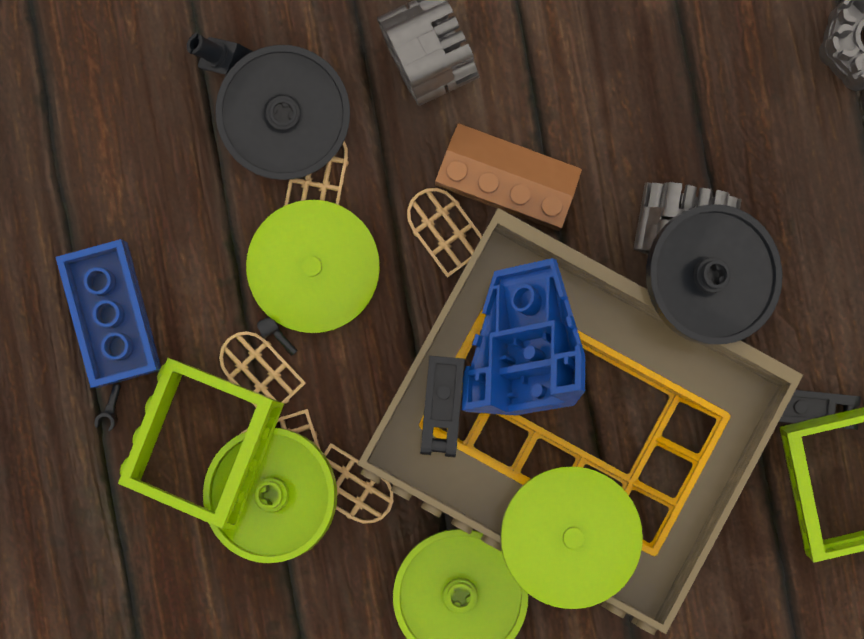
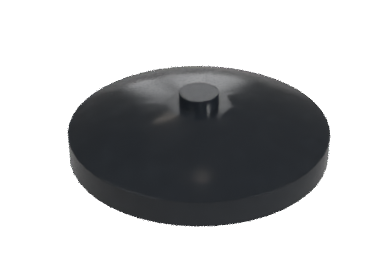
[216,45,350,180]
[646,204,783,345]

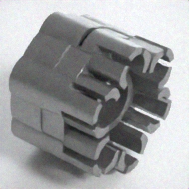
[377,0,480,106]
[819,0,864,91]
[633,182,742,255]

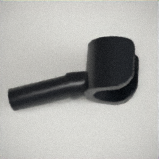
[257,317,298,356]
[94,384,121,432]

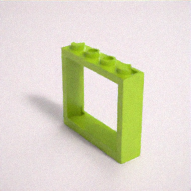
[118,358,284,530]
[779,407,864,563]

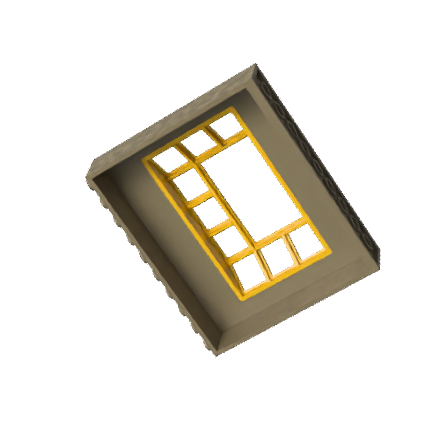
[357,208,803,635]

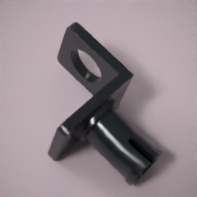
[187,33,253,75]

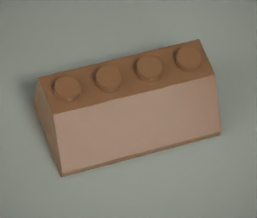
[435,123,582,231]

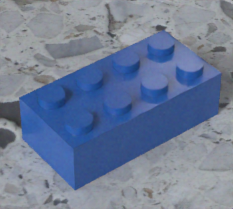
[56,239,161,388]

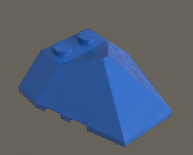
[462,258,585,416]

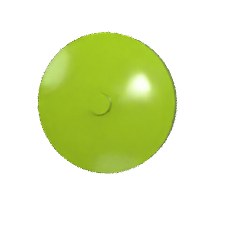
[246,200,380,333]
[203,428,337,563]
[500,467,643,609]
[393,528,528,639]

